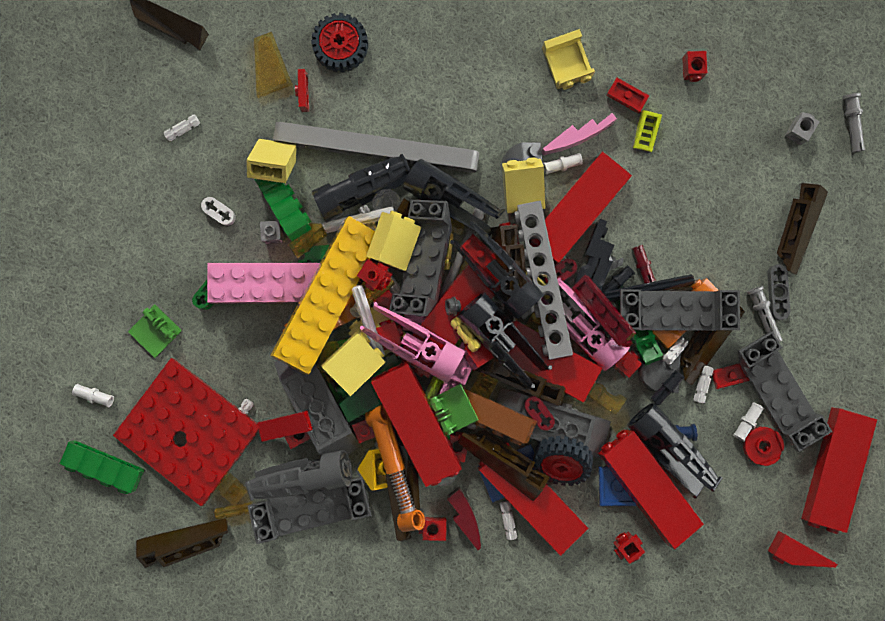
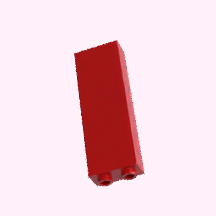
[529,151,632,265]
[400,264,501,378]
[487,314,602,403]
[371,361,462,487]
[801,407,877,534]
[598,430,704,549]
[478,441,589,556]

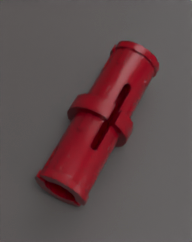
[632,245,656,284]

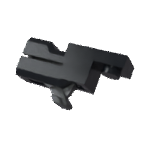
[574,219,624,290]

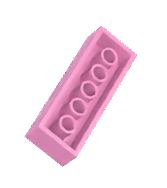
[207,263,320,304]

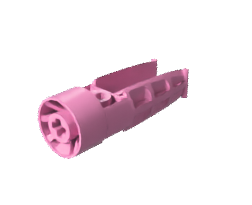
[541,278,630,371]
[360,302,465,383]

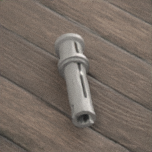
[842,93,865,153]
[746,286,783,342]

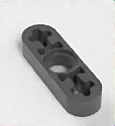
[767,264,790,320]

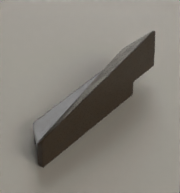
[490,224,527,322]

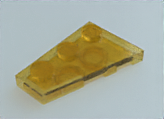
[254,31,293,98]

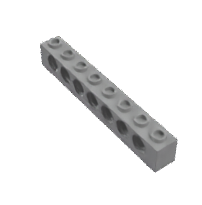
[514,200,573,360]

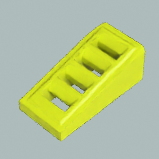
[633,110,662,152]

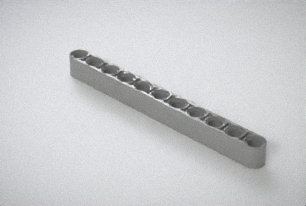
[273,122,479,173]

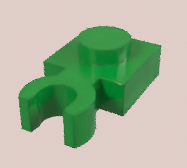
[297,245,330,263]

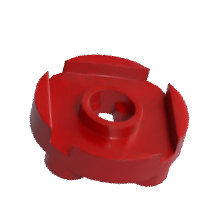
[743,426,784,466]

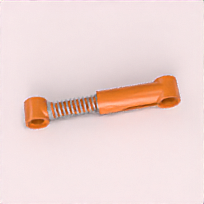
[365,405,425,532]

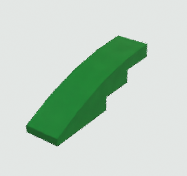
[615,300,664,366]

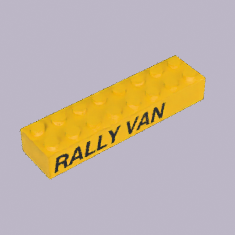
[270,216,375,375]

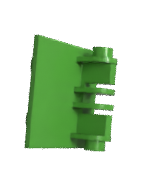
[128,304,182,358]
[429,384,479,435]

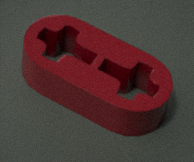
[544,259,577,285]
[524,396,555,430]

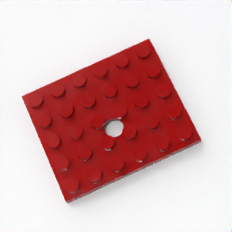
[113,358,259,506]

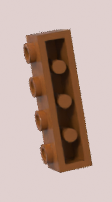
[464,389,537,445]

